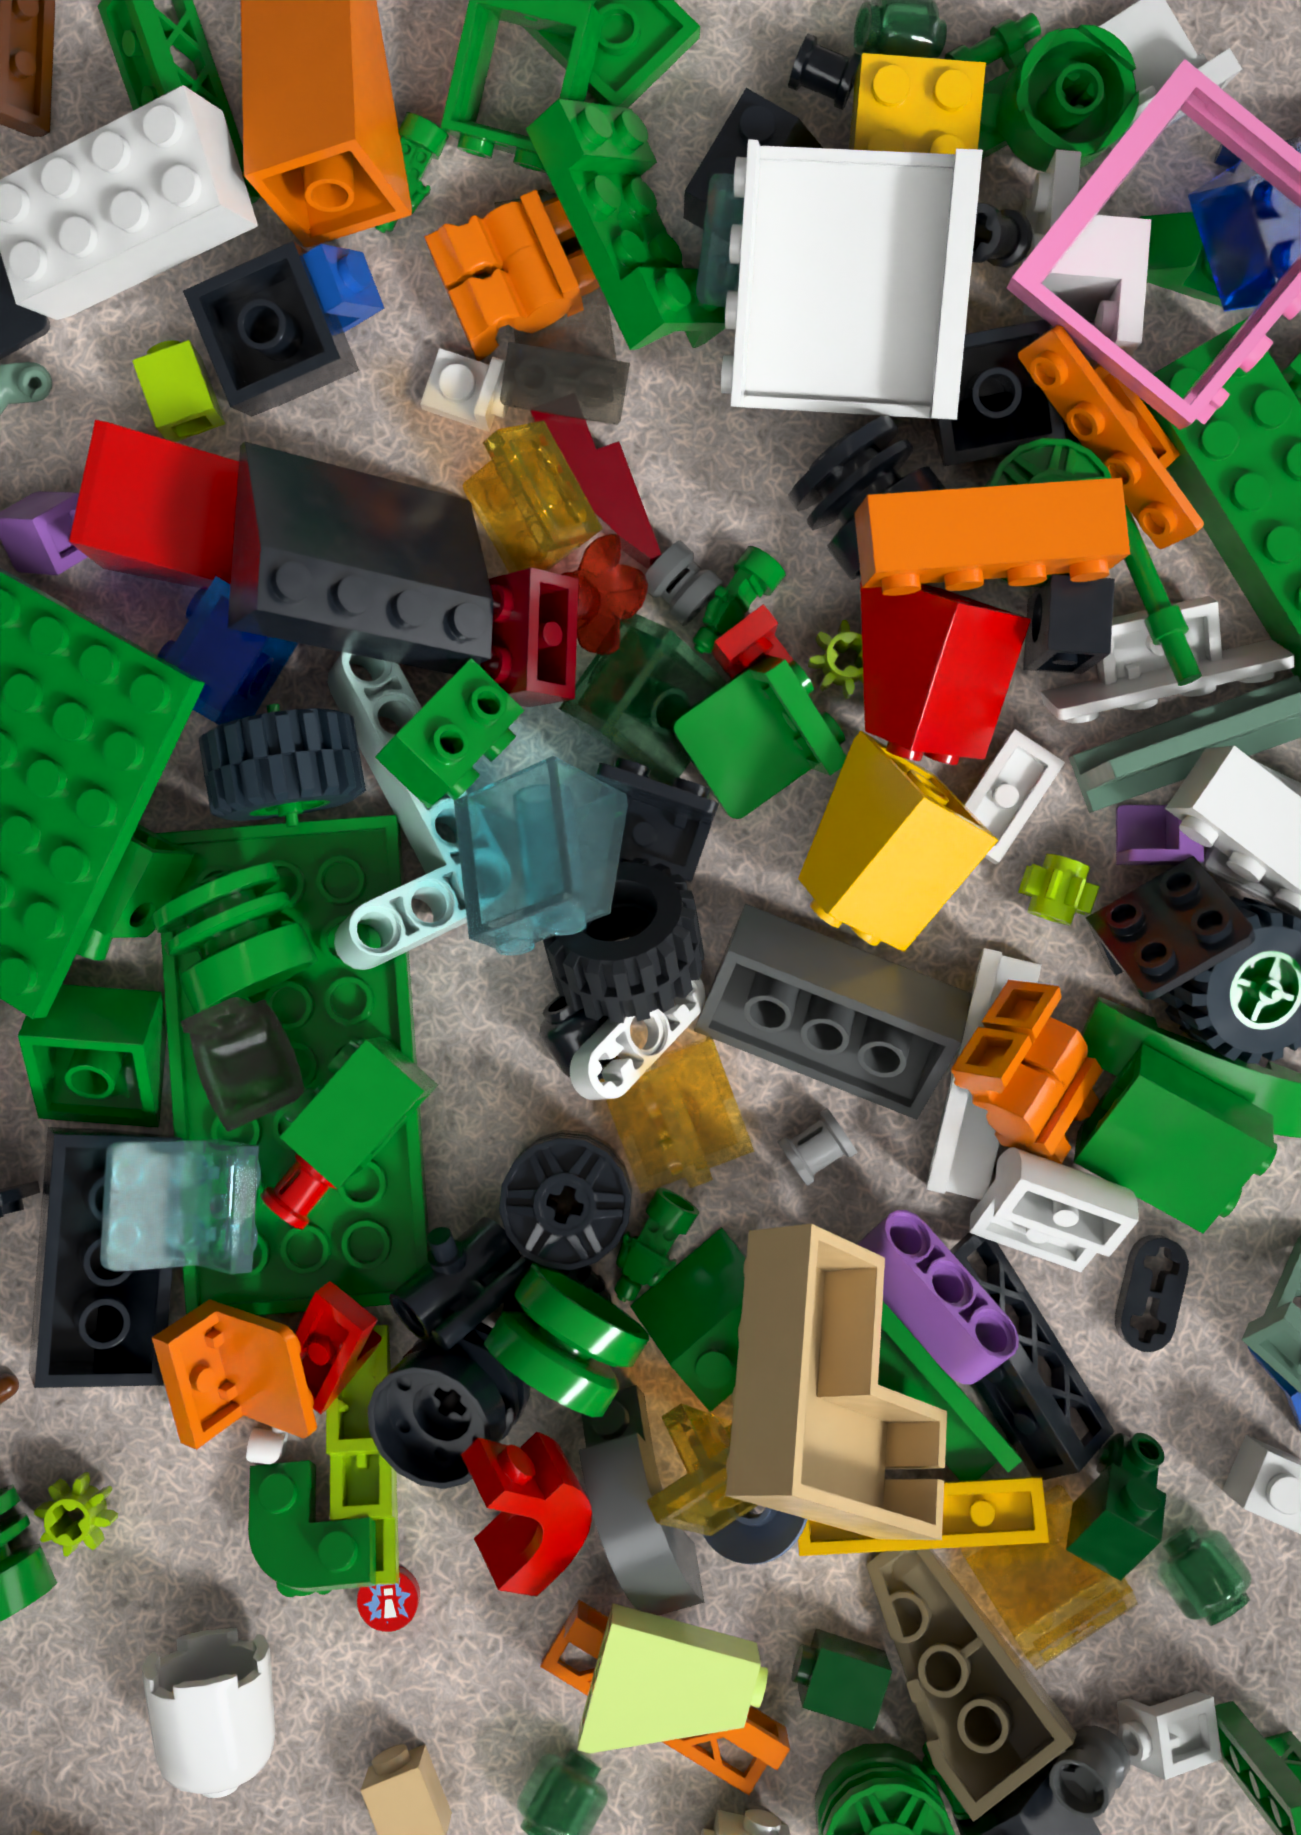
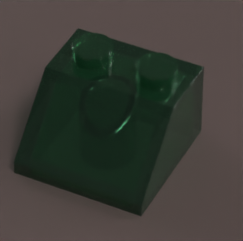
[558,610,726,786]

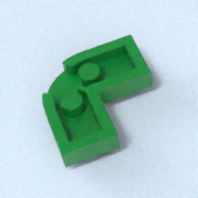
[248,1460,376,1592]

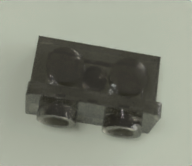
[500,342,631,425]

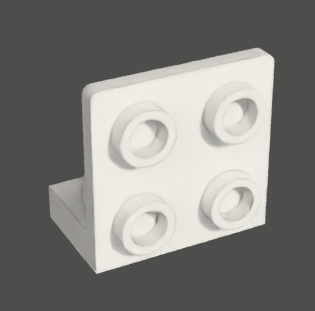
[1099,0,1242,150]

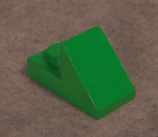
[1139,210,1256,310]

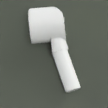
[246,1427,288,1465]

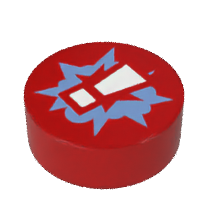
[357,1566,420,1632]

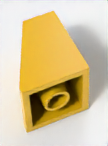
[798,731,998,952]

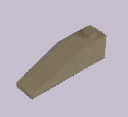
[866,1549,1077,1822]

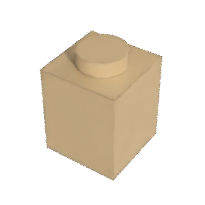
[360,1744,452,1835]

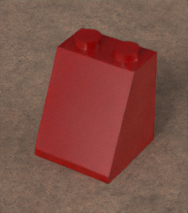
[69,420,239,594]
[860,582,1031,765]

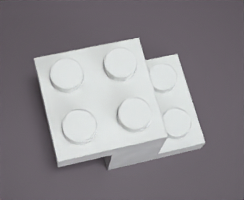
[1016,149,1151,368]

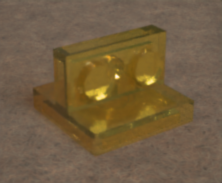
[599,1036,755,1194]
[646,1403,758,1536]

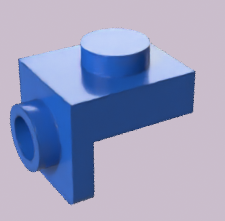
[303,244,385,333]

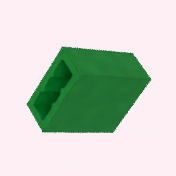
[1073,1043,1277,1234]

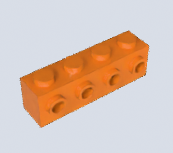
[854,478,1130,596]

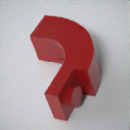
[461,1431,592,1597]

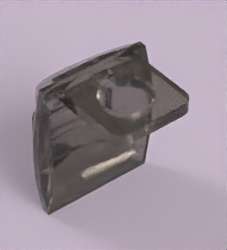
[180,997,305,1132]

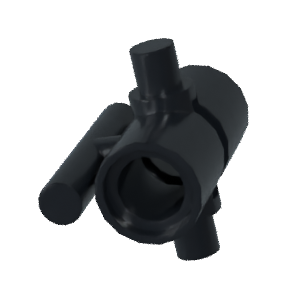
[389,1217,536,1351]

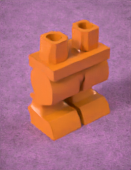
[424,190,600,361]
[951,980,1103,1164]

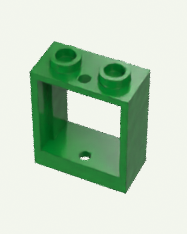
[441,0,604,173]

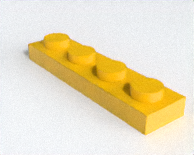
[798,1476,1049,1556]

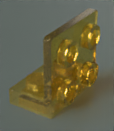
[463,421,603,573]
[961,1485,1138,1671]

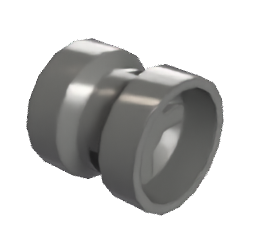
[640,540,724,626]
[1049,1725,1130,1818]

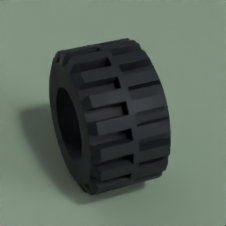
[540,858,704,1023]

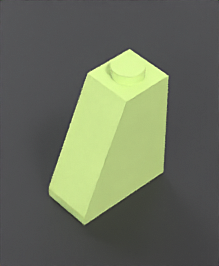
[577,1603,768,1754]

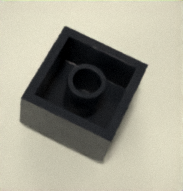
[183,241,359,417]

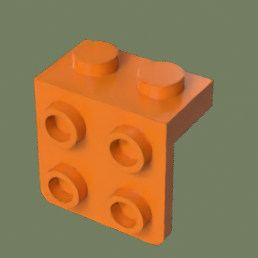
[152,1299,317,1450]

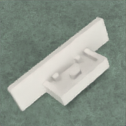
[1041,596,1294,723]

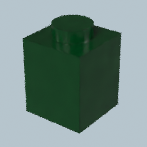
[791,1628,892,1731]

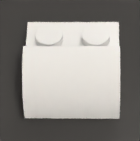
[969,1147,1139,1272]

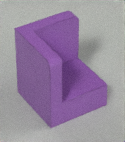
[0,491,88,575]
[1116,804,1204,865]

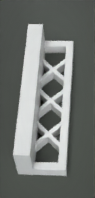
[926,948,1042,1200]

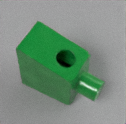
[77,824,194,960]

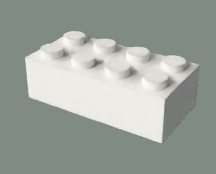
[0,85,258,320]

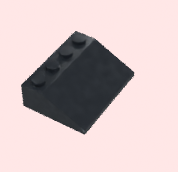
[227,442,494,675]

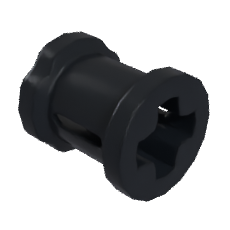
[788,33,861,110]
[972,203,1033,268]

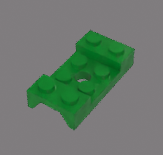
[526,98,726,350]

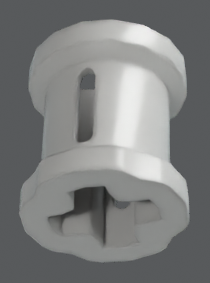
[777,1108,858,1186]

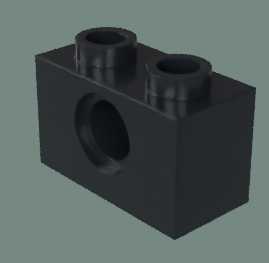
[1023,573,1115,674]

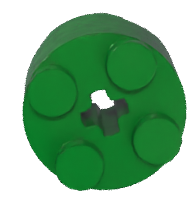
[996,25,1139,172]

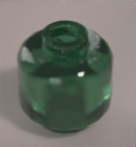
[853,0,947,58]
[1157,1525,1252,1626]
[517,1748,609,1835]

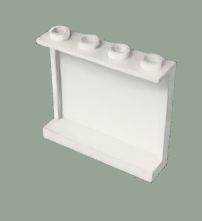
[721,139,983,420]

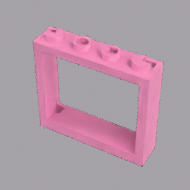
[1006,59,1301,430]

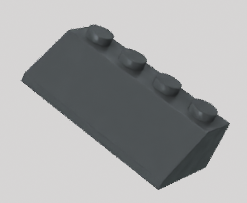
[694,904,972,1120]

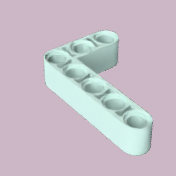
[327,652,509,970]

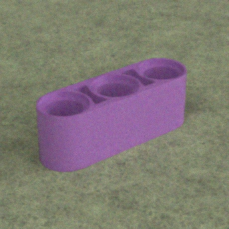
[857,1210,1019,1384]

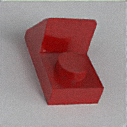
[295,1281,382,1415]

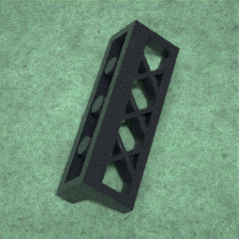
[950,1233,1114,1481]

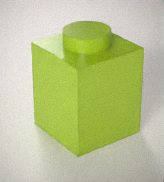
[132,340,226,442]

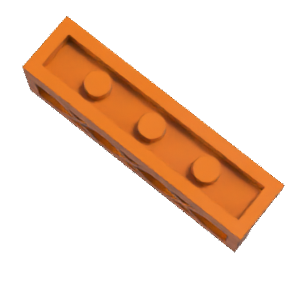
[540,1600,790,1796]

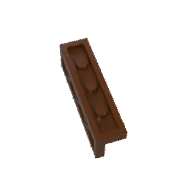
[0,0,55,137]

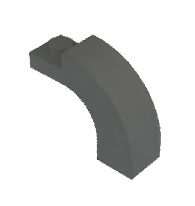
[579,1385,705,1616]

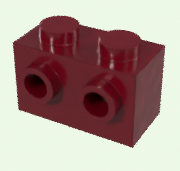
[480,567,579,707]

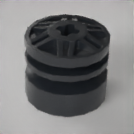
[788,415,946,580]
[499,1130,632,1270]
[367,1322,530,1489]

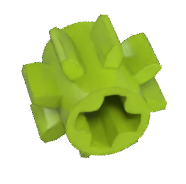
[808,620,863,699]
[1018,854,1100,926]
[34,1472,119,1557]

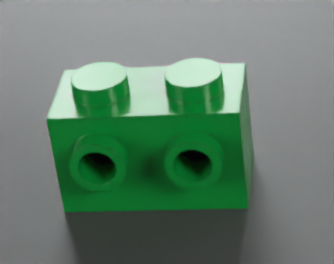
[375,658,525,809]

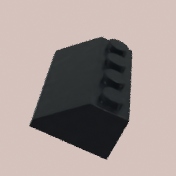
[29,1127,182,1388]

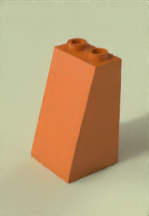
[240,0,412,247]

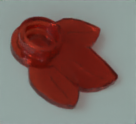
[561,534,648,655]

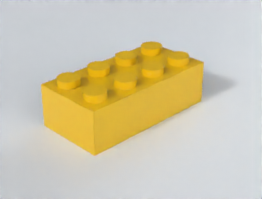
[849,53,986,154]

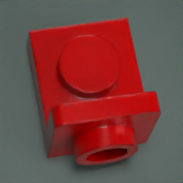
[712,604,794,679]

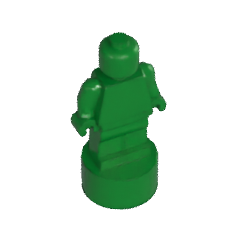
[375,112,449,234]
[692,546,786,654]
[614,1188,699,1302]

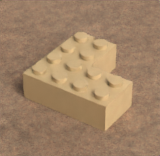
[726,1223,947,1540]

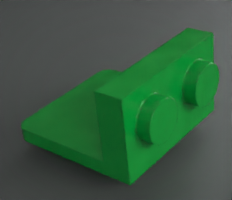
[671,655,847,819]

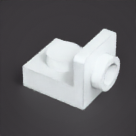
[420,348,514,432]
[1117,1691,1222,1780]

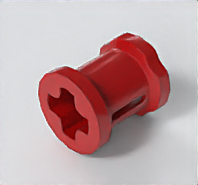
[260,1153,337,1230]

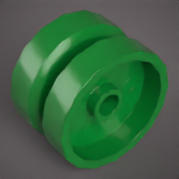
[484,1263,649,1417]

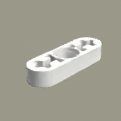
[570,978,705,1100]

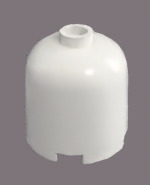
[142,1628,275,1798]

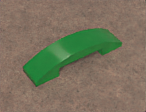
[1081,996,1301,1138]

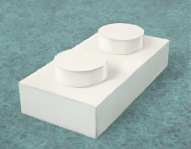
[963,729,1065,864]

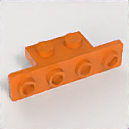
[1018,325,1204,549]

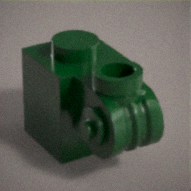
[1066,1433,1166,1581]

